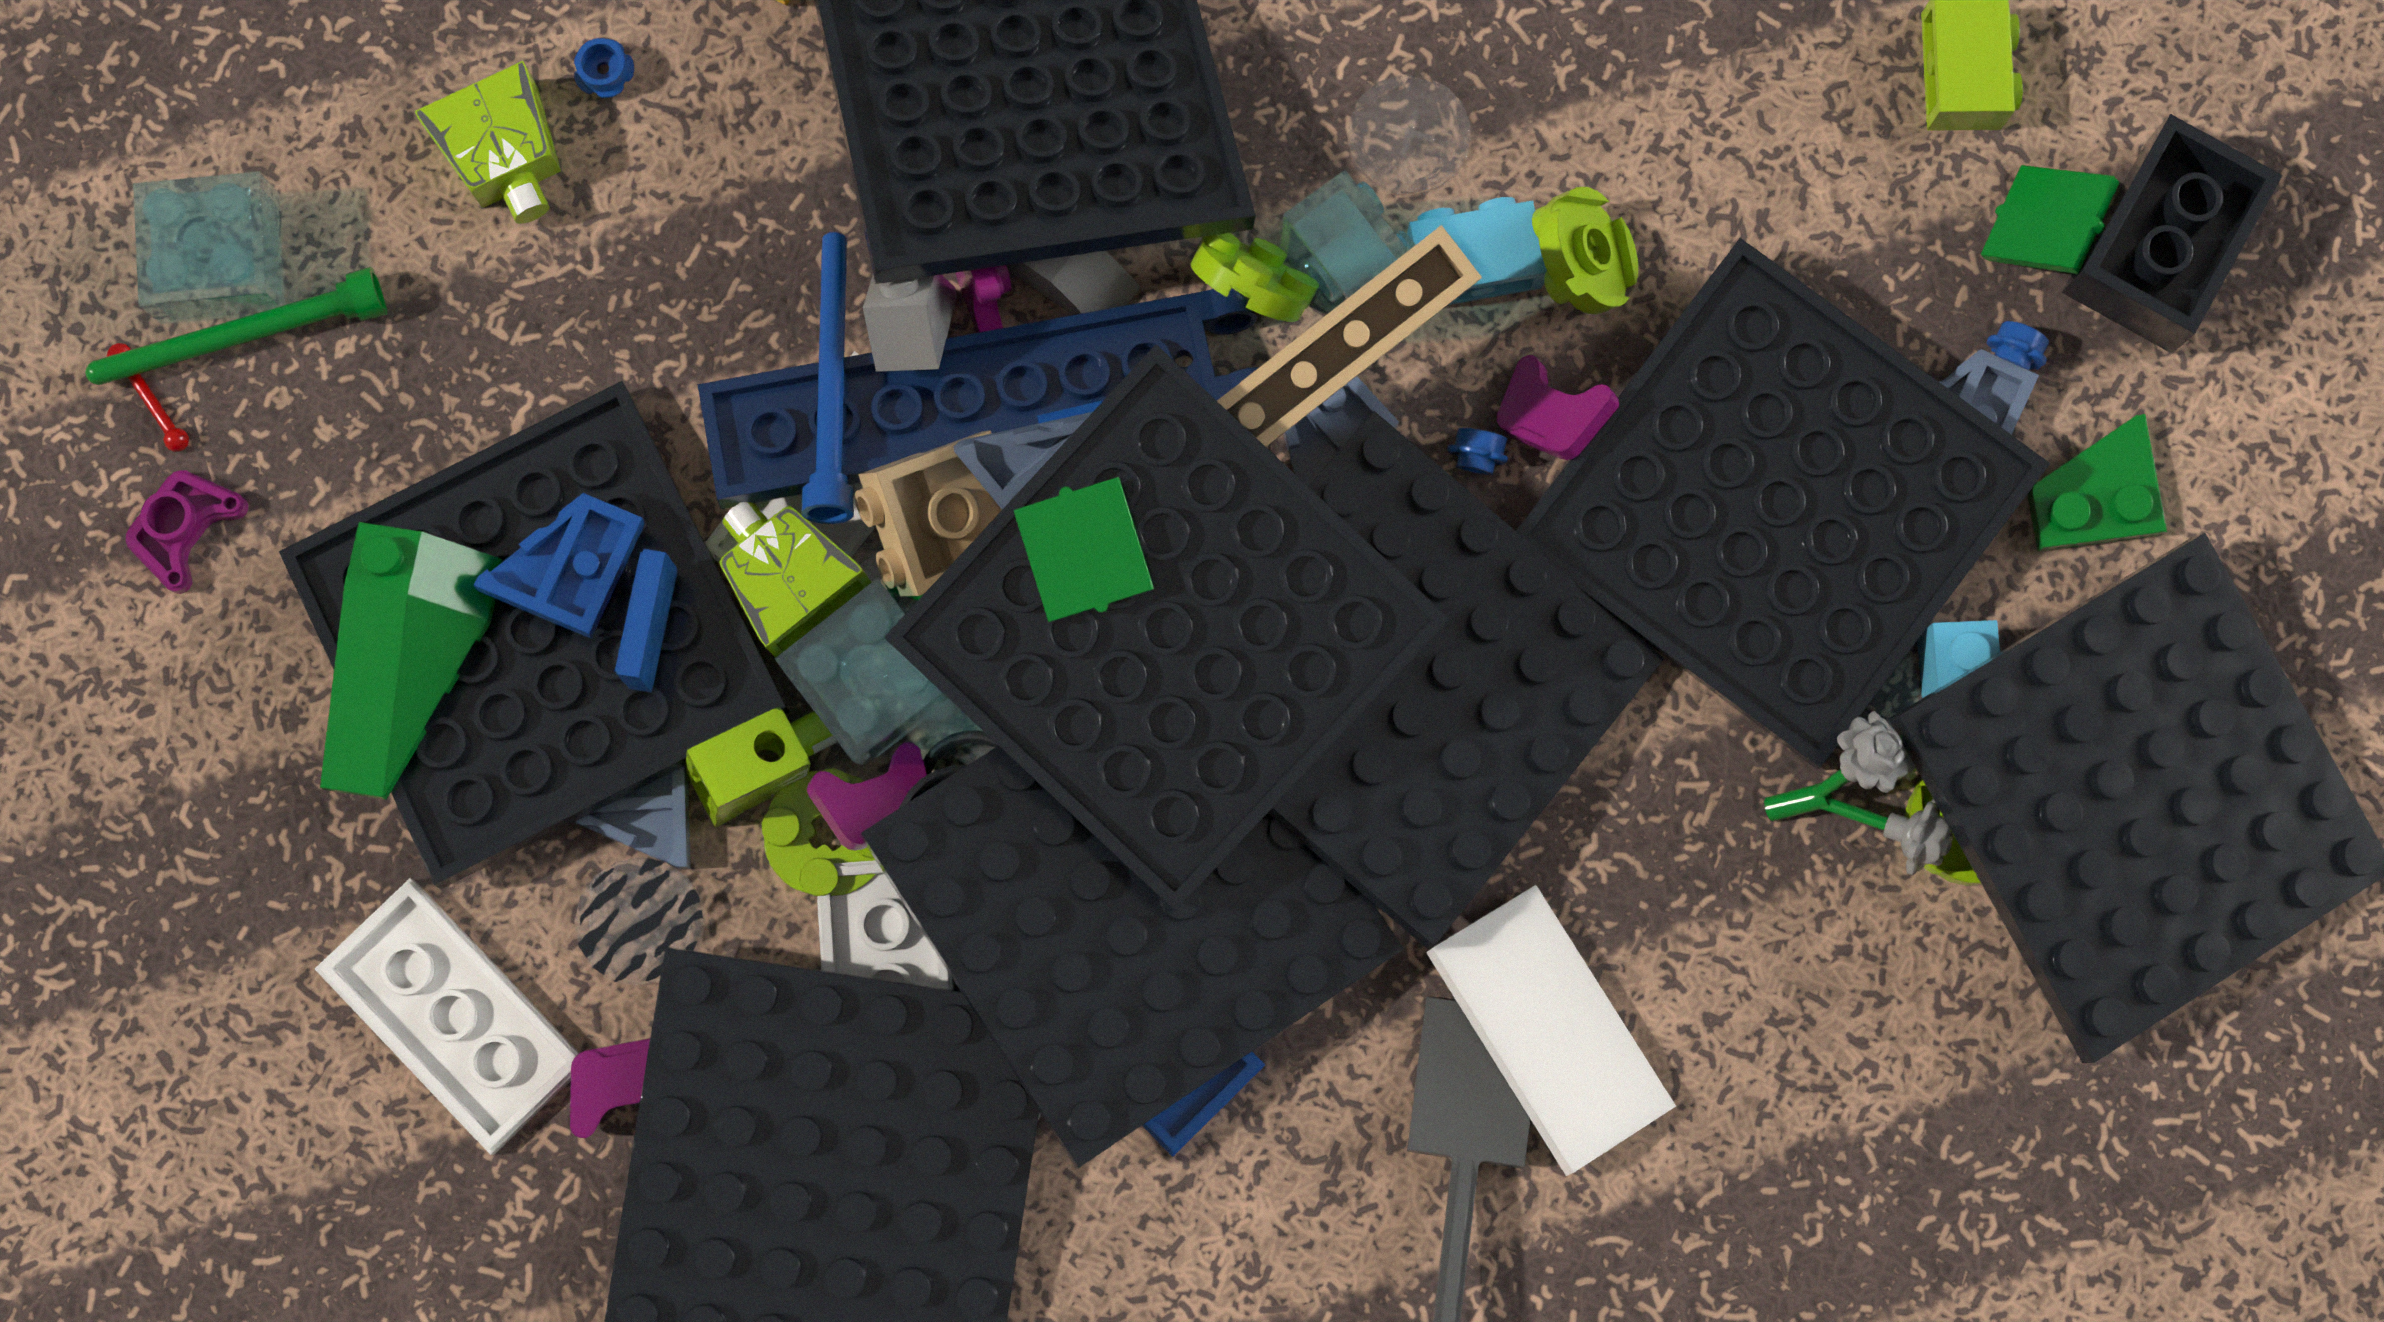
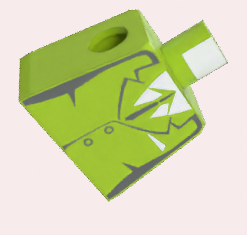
[415,61,561,224]
[719,502,875,662]
[686,707,837,829]

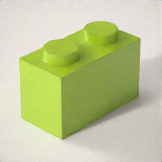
[1921,0,2023,131]

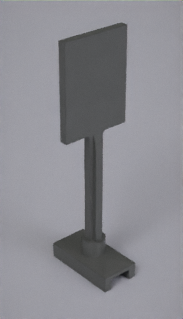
[1407,997,1530,1322]

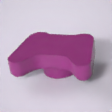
[956,265,1011,333]
[1497,355,1619,460]
[125,470,249,594]
[807,742,927,851]
[570,1038,650,1138]

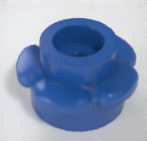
[574,38,635,98]
[1987,321,2049,370]
[1447,428,1509,475]

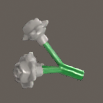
[1764,711,1953,875]

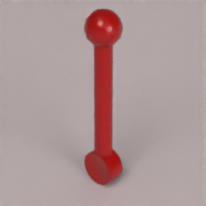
[107,343,189,452]

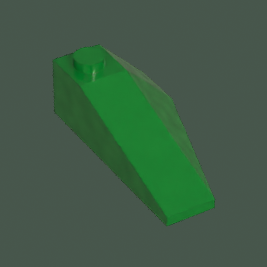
[320,522,503,800]

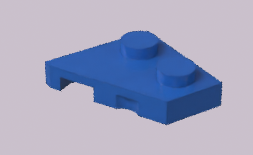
[474,493,645,639]

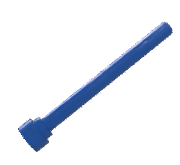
[802,232,854,524]

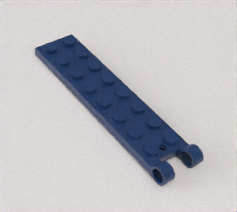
[697,288,1259,509]

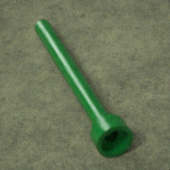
[85,267,388,385]

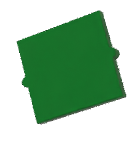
[1981,165,2120,274]
[1013,477,1155,622]

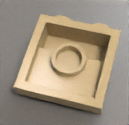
[855,430,1002,596]

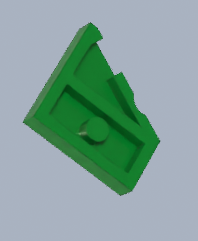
[2027,414,2167,552]

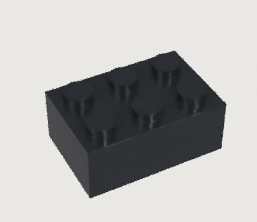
[2062,114,2283,354]

